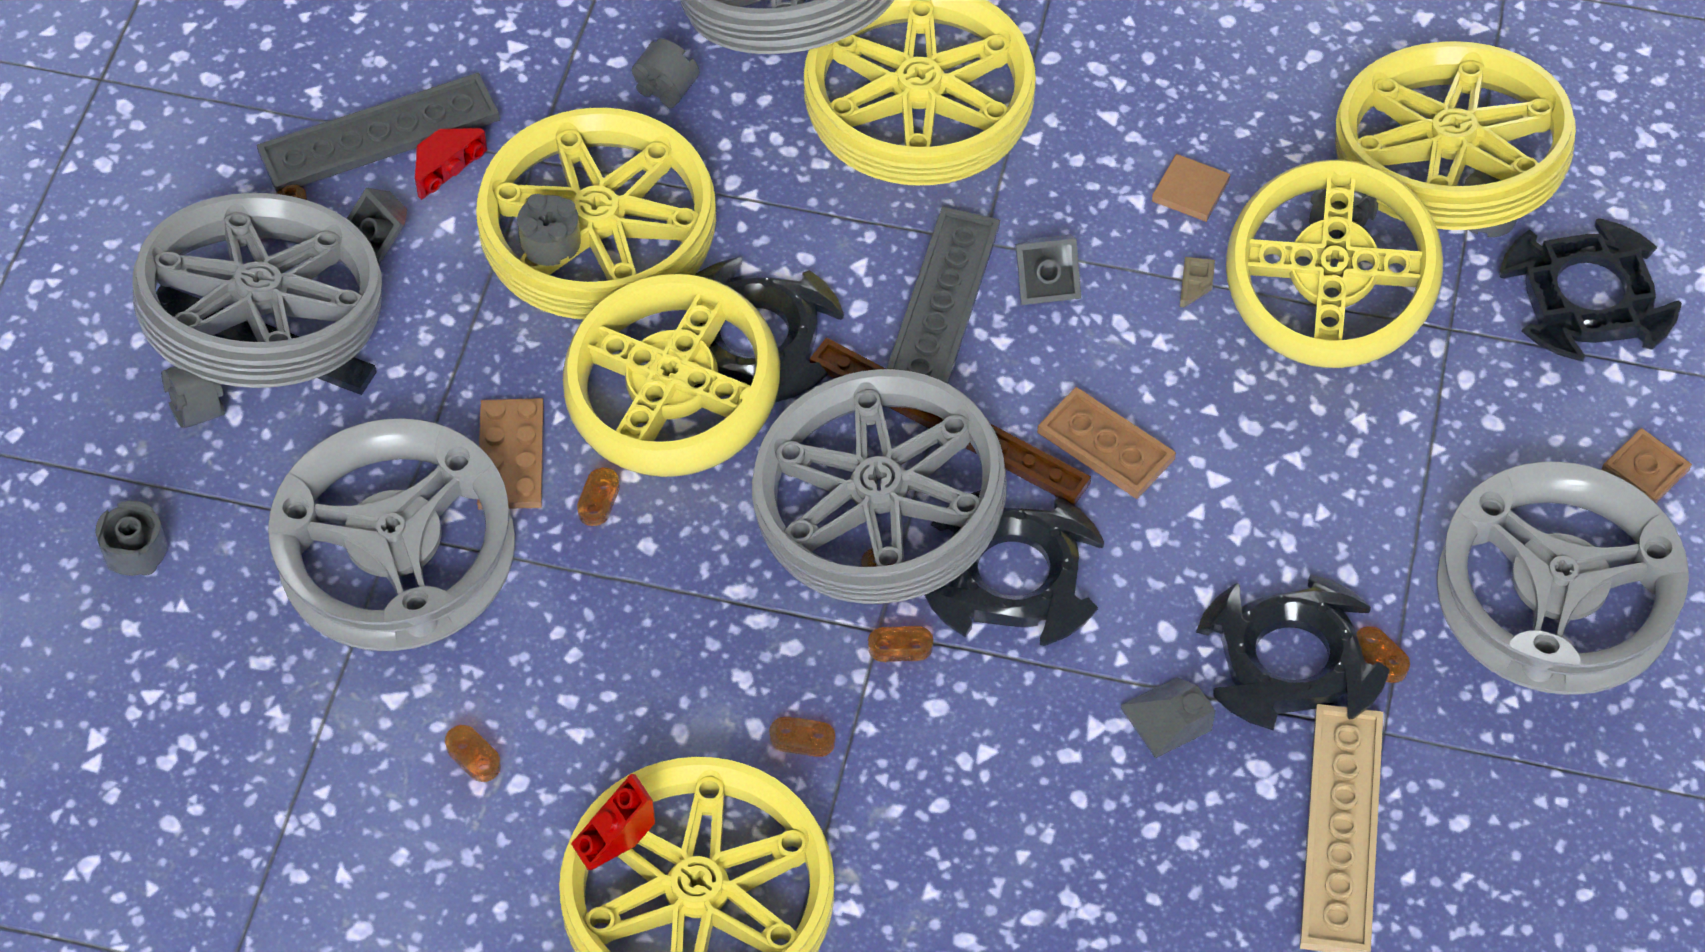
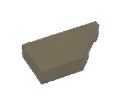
[1180,257,1215,308]

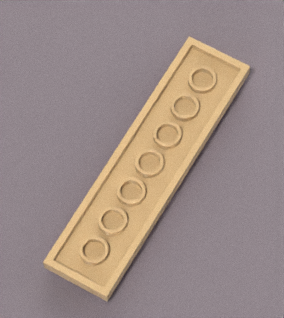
[1300,704,1383,952]

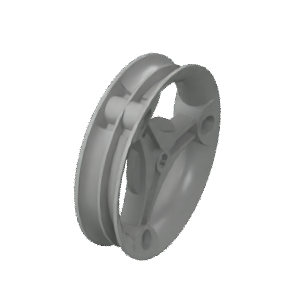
[268,418,515,651]
[1437,462,1689,695]

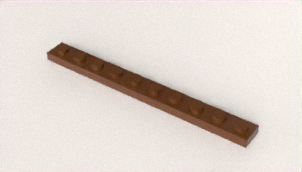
[809,337,1091,506]

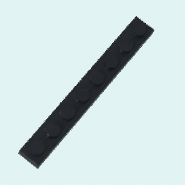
[156,285,377,395]

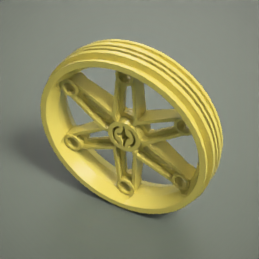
[804,0,1036,186]
[1335,41,1576,230]
[476,108,716,319]
[559,757,834,952]

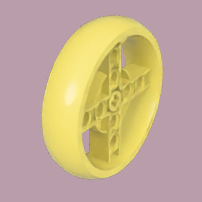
[1226,160,1443,368]
[563,274,780,477]

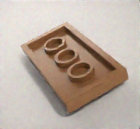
[1037,387,1176,499]
[477,398,544,510]

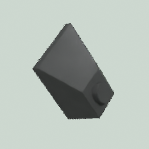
[347,188,407,265]
[1015,234,1081,305]
[1121,677,1216,759]

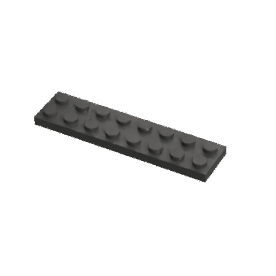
[257,72,500,194]
[887,207,1000,384]

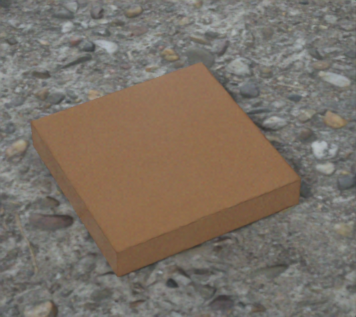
[1152,154,1231,222]
[1601,428,1692,503]

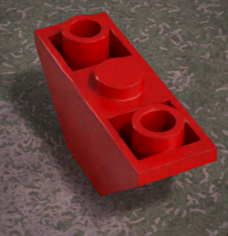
[415,128,487,200]
[571,774,655,870]

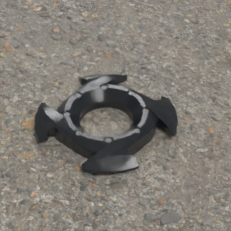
[1499,218,1682,362]
[682,257,844,403]
[924,490,1104,646]
[1196,574,1390,731]

